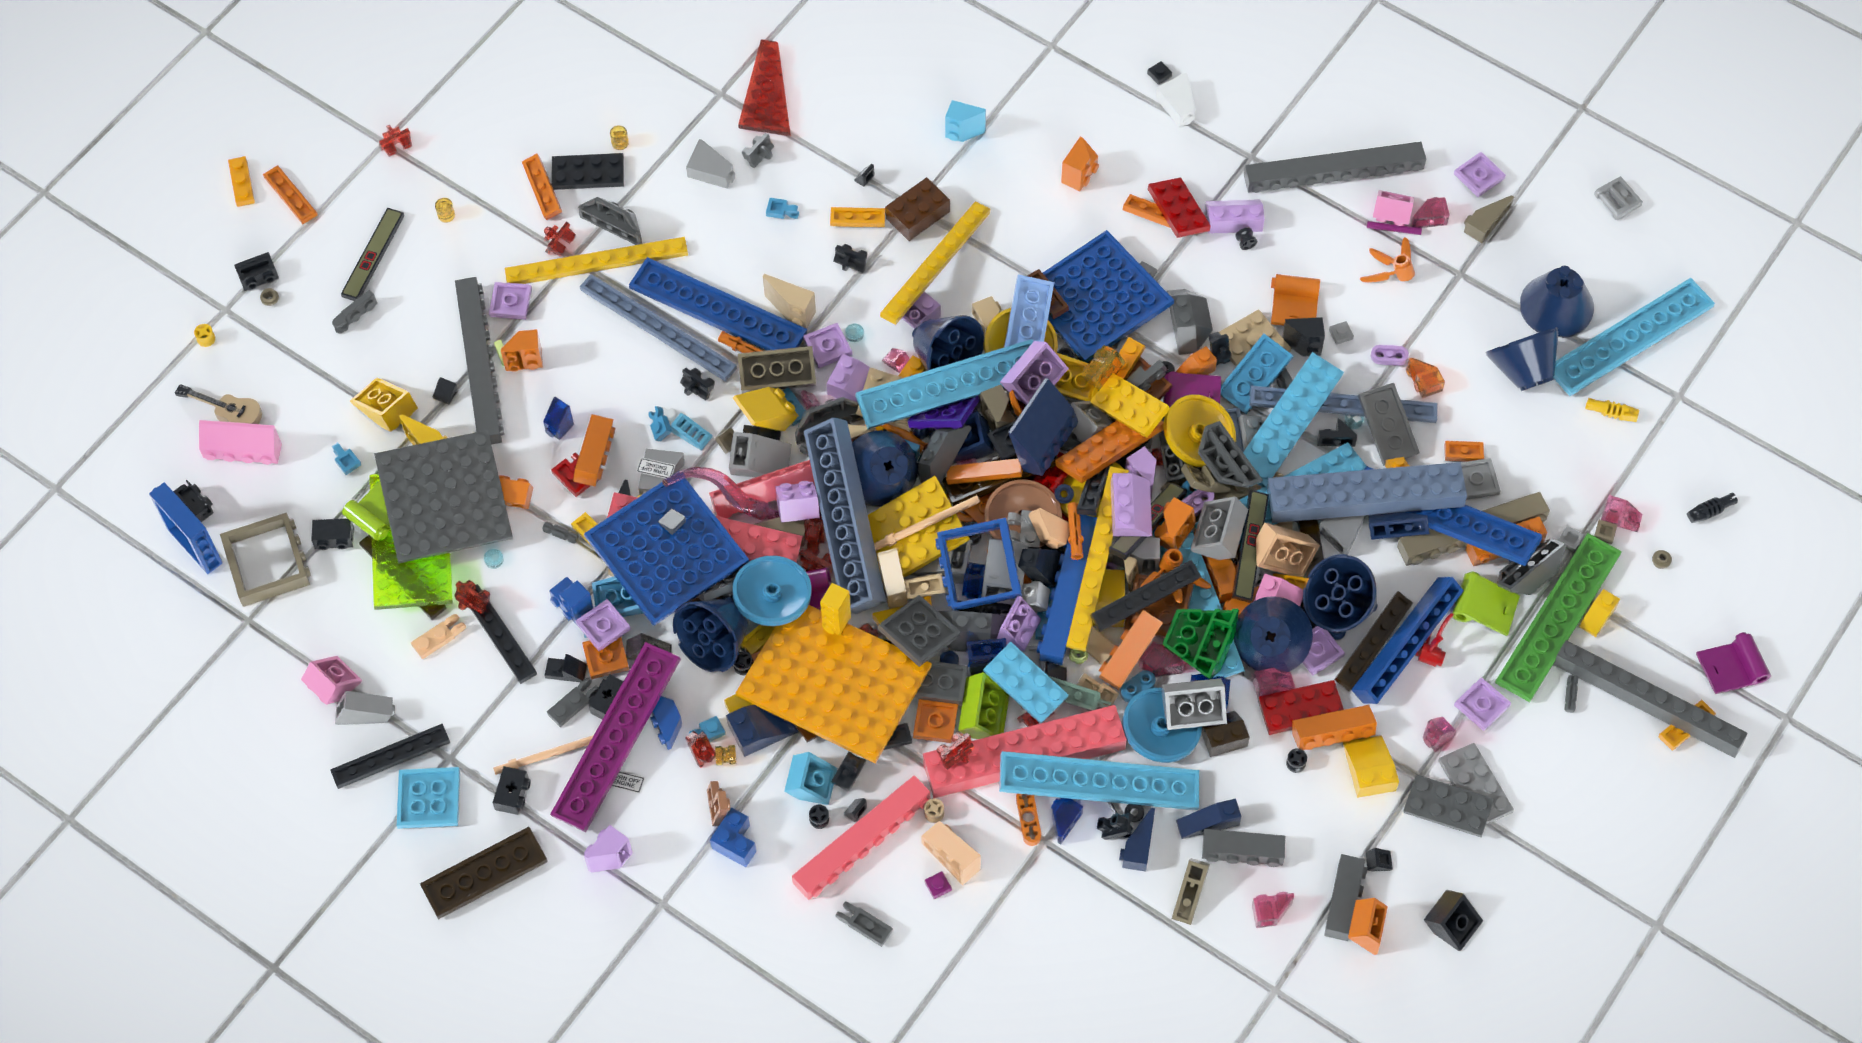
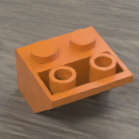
[501,329,543,372]
[1348,898,1388,955]

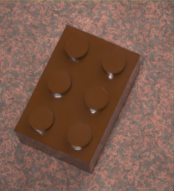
[885,177,950,241]

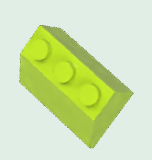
[958,673,1009,739]

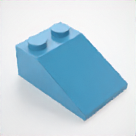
[592,576,644,617]

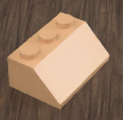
[1256,523,1320,577]

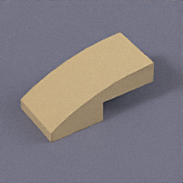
[1076,673,1119,706]

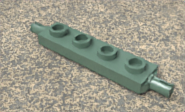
[1049,676,1112,711]

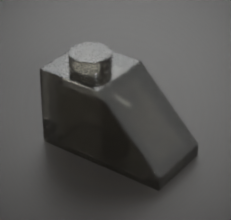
[626,633,672,661]

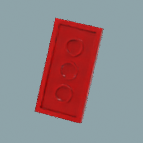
[1147,177,1211,238]
[1258,680,1344,735]

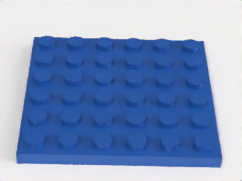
[1043,230,1174,363]
[584,471,749,626]

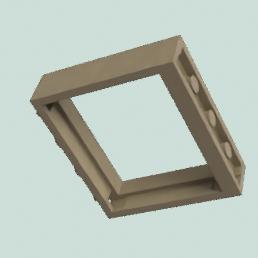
[220,512,311,607]

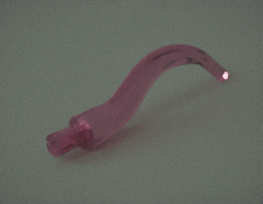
[662,467,780,521]

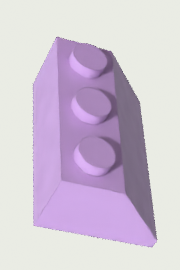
[1205,199,1265,234]
[1000,341,1069,405]
[1110,473,1152,536]

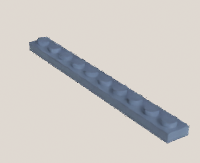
[579,274,737,382]
[1249,386,1438,423]

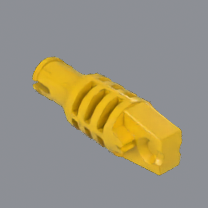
[1585,397,1639,422]

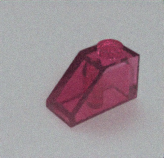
[1411,197,1450,228]
[1252,668,1296,699]

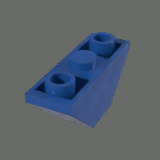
[650,696,682,750]

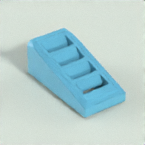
[671,413,713,451]

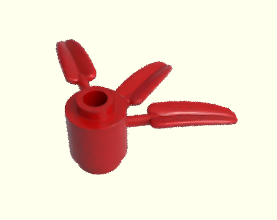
[1415,613,1454,667]

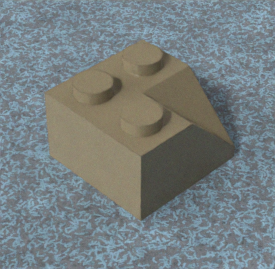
[980,384,1017,431]

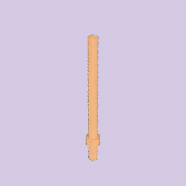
[874,495,980,551]
[493,735,594,775]

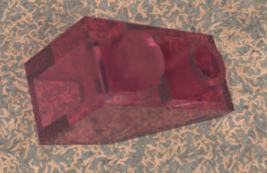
[1601,495,1643,532]
[1139,641,1186,677]
[1422,716,1456,752]
[1252,892,1294,928]

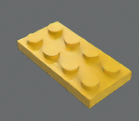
[1090,373,1170,438]

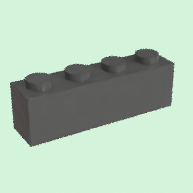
[1202,829,1286,867]
[1324,854,1368,942]

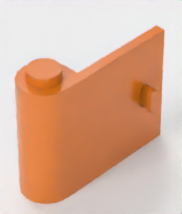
[1271,274,1320,326]

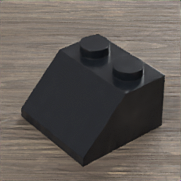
[1282,317,1325,357]
[1424,890,1483,951]

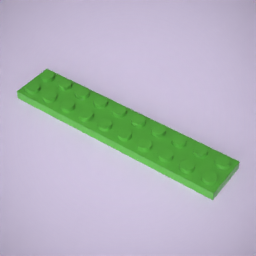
[1495,533,1622,703]

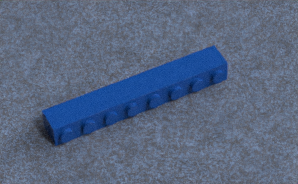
[1037,515,1097,665]
[1352,577,1464,704]

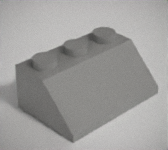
[1191,496,1248,560]
[1162,678,1227,730]

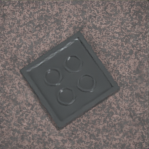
[877,595,961,667]

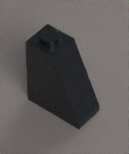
[1018,549,1064,587]

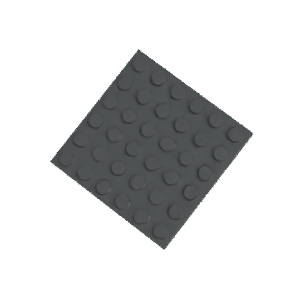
[374,430,513,564]

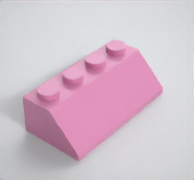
[199,420,282,465]

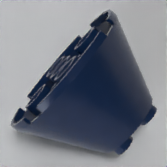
[1520,265,1594,338]
[912,315,984,371]
[1485,327,1559,391]
[852,430,918,507]
[1303,554,1378,632]
[1234,596,1313,675]
[673,597,748,673]

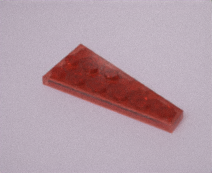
[738,39,791,136]

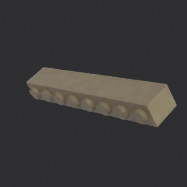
[1397,492,1550,566]

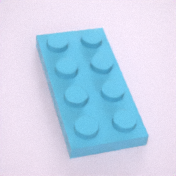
[983,642,1069,724]

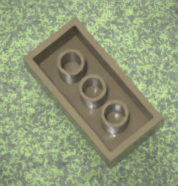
[737,346,816,393]

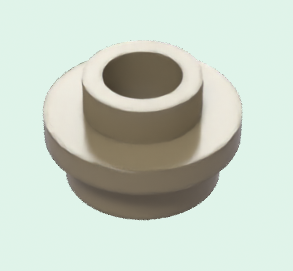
[260,288,279,306]
[1652,550,1672,569]

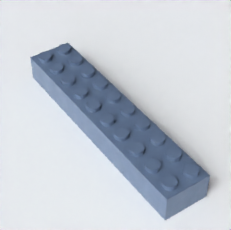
[804,418,887,614]
[1267,462,1467,523]

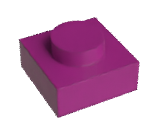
[924,871,952,899]

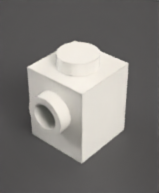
[1022,581,1050,613]

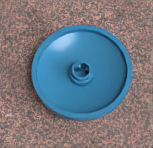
[733,556,811,626]
[1122,688,1202,763]

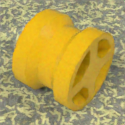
[194,324,215,347]

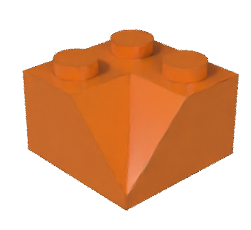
[1061,136,1099,191]
[1154,497,1196,550]

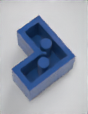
[549,577,593,624]
[710,807,757,868]

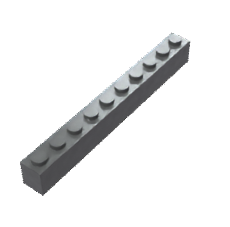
[1244,141,1426,193]
[455,277,505,445]
[1554,640,1748,758]

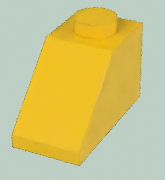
[1579,589,1620,637]

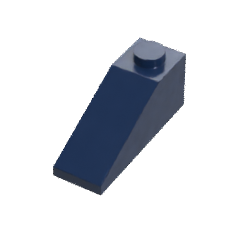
[1369,512,1429,540]
[1176,798,1242,839]
[1119,808,1155,872]

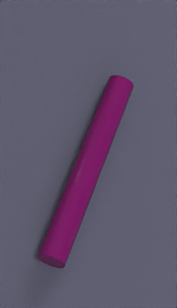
[1366,221,1422,235]

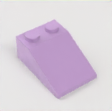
[827,354,870,403]

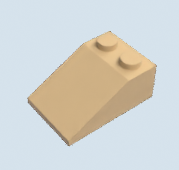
[763,274,816,329]

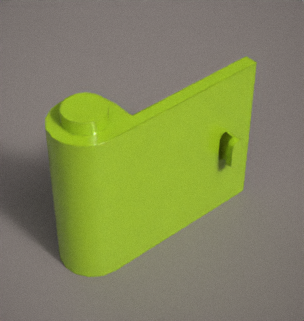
[342,481,391,540]
[1452,571,1520,636]

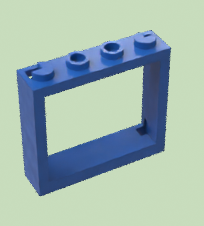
[149,482,223,575]
[935,518,1023,611]

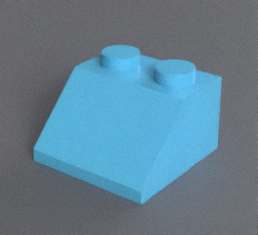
[945,100,986,142]
[784,752,838,805]

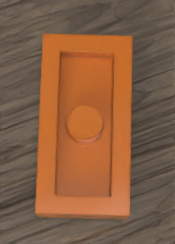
[1444,441,1484,462]

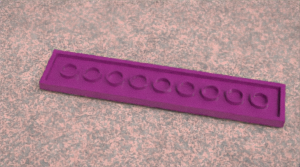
[550,642,681,832]

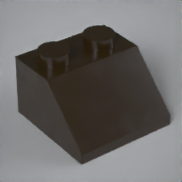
[1201,710,1250,757]

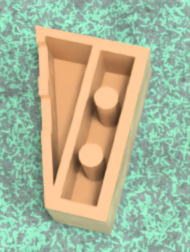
[921,821,981,886]

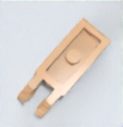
[410,614,466,659]

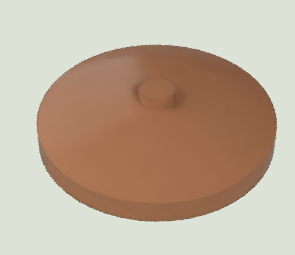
[984,480,1062,549]

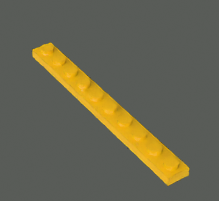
[880,201,990,325]
[504,237,688,284]
[1066,466,1129,652]

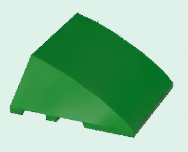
[1163,609,1239,680]

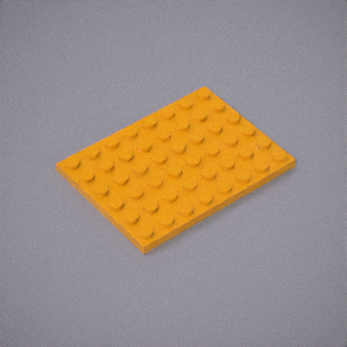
[735,605,932,764]

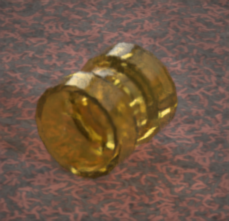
[610,125,629,150]
[435,198,455,223]
[715,745,737,766]

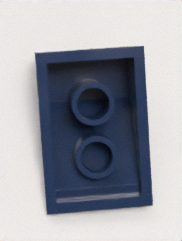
[928,411,994,463]
[726,705,798,757]

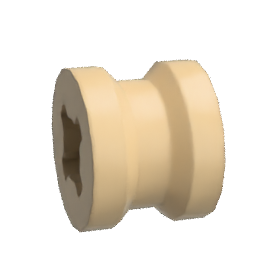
[924,798,944,823]

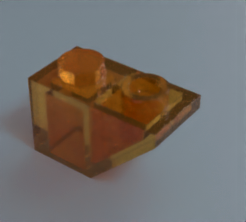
[1406,358,1445,398]

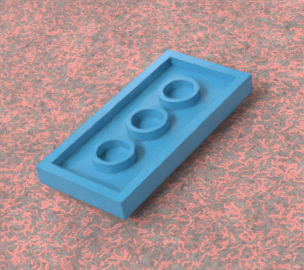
[1221,334,1294,415]

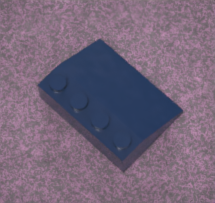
[1008,378,1078,476]

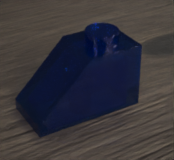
[543,396,574,440]
[962,562,986,600]
[1051,798,1084,845]

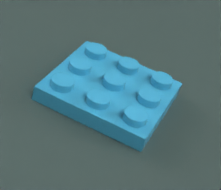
[396,767,460,829]

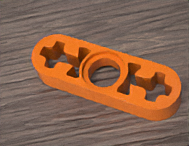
[1016,794,1041,846]

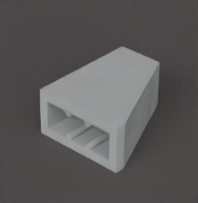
[686,139,735,189]
[638,448,685,495]
[1319,515,1366,555]
[335,691,395,725]

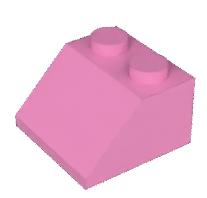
[1373,190,1414,226]
[1253,574,1303,606]
[301,656,362,705]

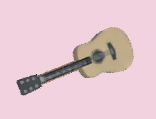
[174,384,262,424]

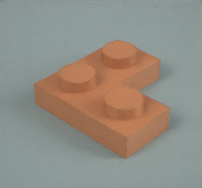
[707,781,730,827]

